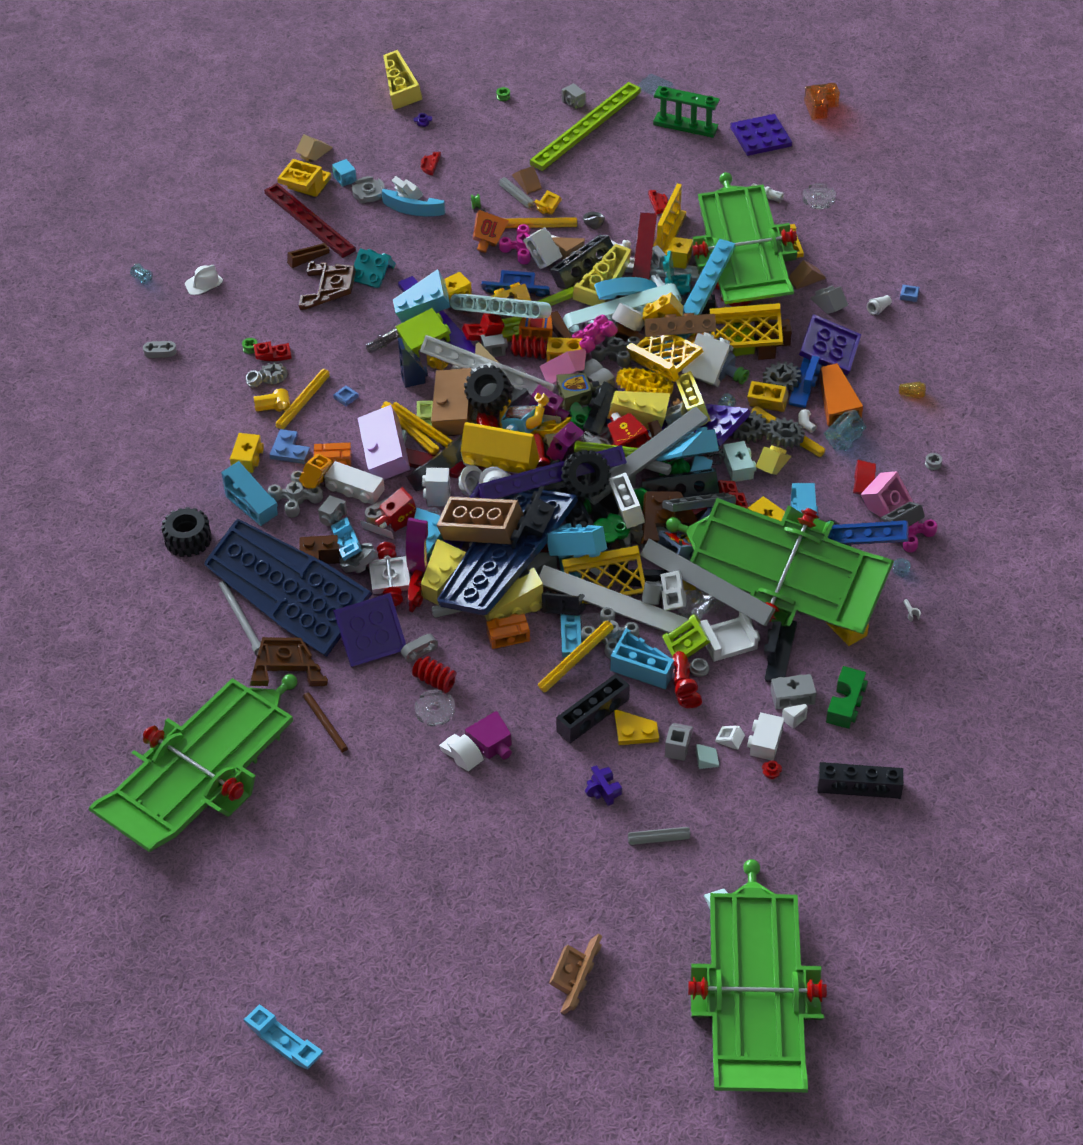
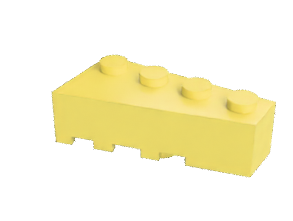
[383,50,422,109]
[573,244,631,306]

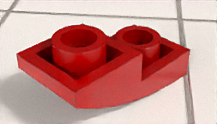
[253,341,292,361]
[853,460,876,495]
[718,480,748,509]
[408,570,423,612]

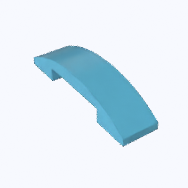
[382,189,445,216]
[594,277,657,300]
[331,517,362,561]
[244,1004,324,1069]

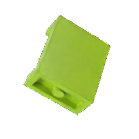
[395,308,451,357]

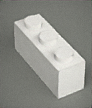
[324,461,385,505]
[609,473,645,529]

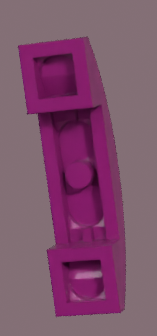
[406,518,428,576]

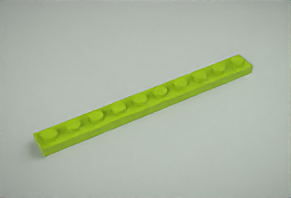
[530,82,641,171]

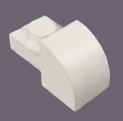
[392,176,423,200]
[612,303,645,331]
[660,570,687,611]
[439,734,484,771]

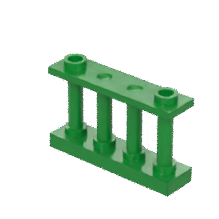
[653,86,720,138]

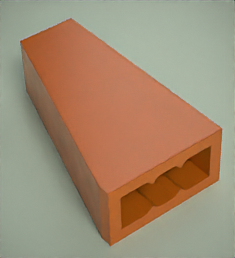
[820,363,863,427]

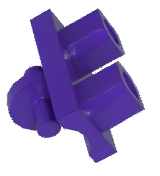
[585,765,622,806]

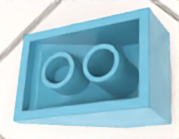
[656,427,719,461]

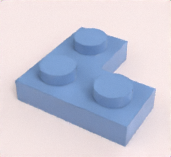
[270,429,310,464]

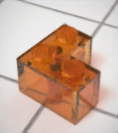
[804,83,840,120]

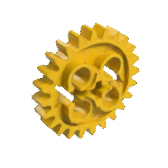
[616,367,674,394]

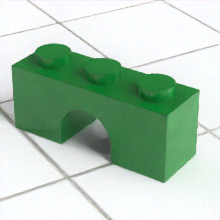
[826,666,868,729]

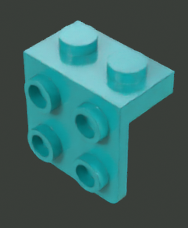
[353,248,396,288]
[663,251,692,295]

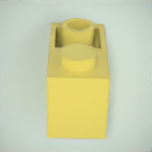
[756,445,791,475]

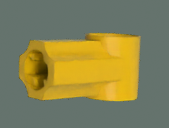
[254,388,290,412]

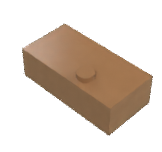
[431,368,473,436]
[437,497,524,544]

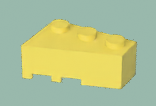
[607,391,670,430]
[421,539,466,605]
[484,567,543,621]

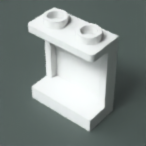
[682,332,734,387]
[700,612,760,662]

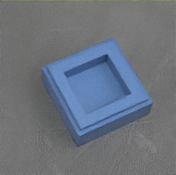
[900,285,920,302]
[333,386,359,406]

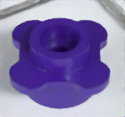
[413,113,432,127]

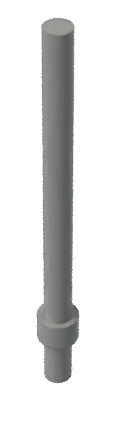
[219,581,261,655]

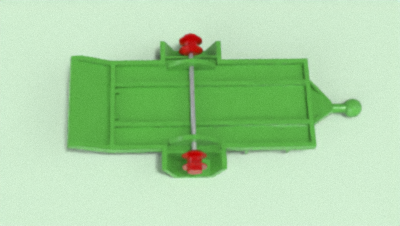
[692,172,798,304]
[666,498,894,634]
[89,674,297,852]
[688,859,827,1093]

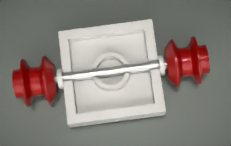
[369,542,410,606]

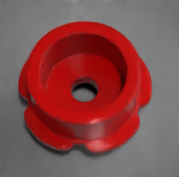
[762,760,782,779]

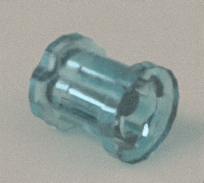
[130,263,153,284]

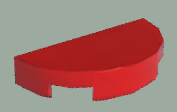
[421,152,441,176]
[648,190,668,214]

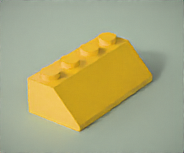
[461,422,540,473]

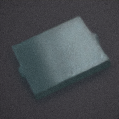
[637,74,673,96]

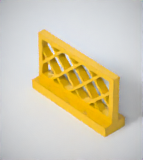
[653,183,686,253]
[710,303,783,348]
[626,335,704,382]
[562,545,645,604]

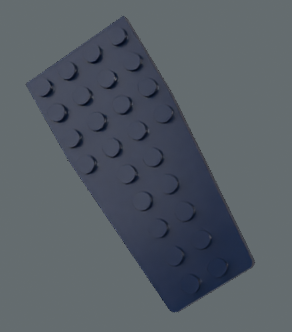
[437,489,578,615]
[204,519,372,657]

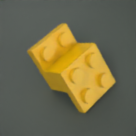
[277,159,332,197]

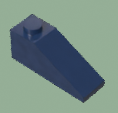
[398,338,428,388]

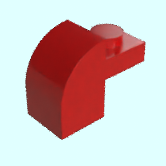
[462,313,505,344]

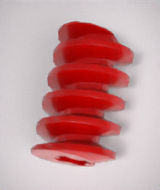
[511,334,548,359]
[412,656,457,694]

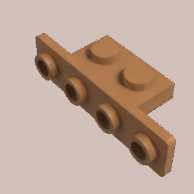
[644,313,716,337]
[549,934,602,1015]

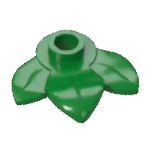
[570,402,591,430]
[593,514,630,543]

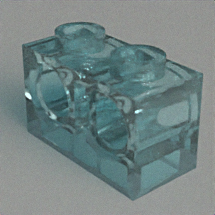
[824,410,867,451]

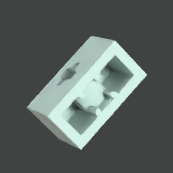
[722,441,757,482]

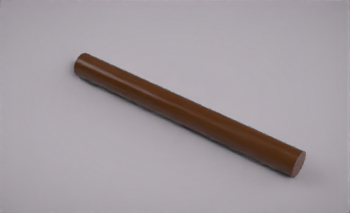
[303,692,348,753]

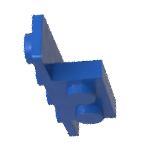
[481,270,550,297]
[789,356,822,408]

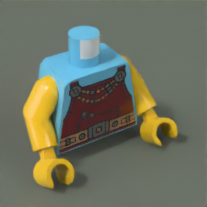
[499,393,549,433]

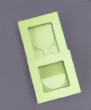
[416,401,433,426]

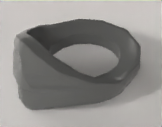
[583,212,605,229]

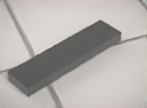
[662,492,736,512]

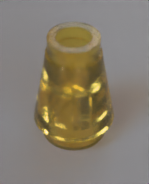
[899,381,926,399]

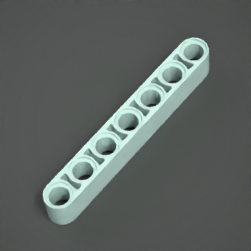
[563,283,682,335]
[450,294,552,319]

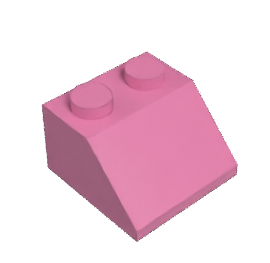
[540,349,586,385]
[861,471,913,517]

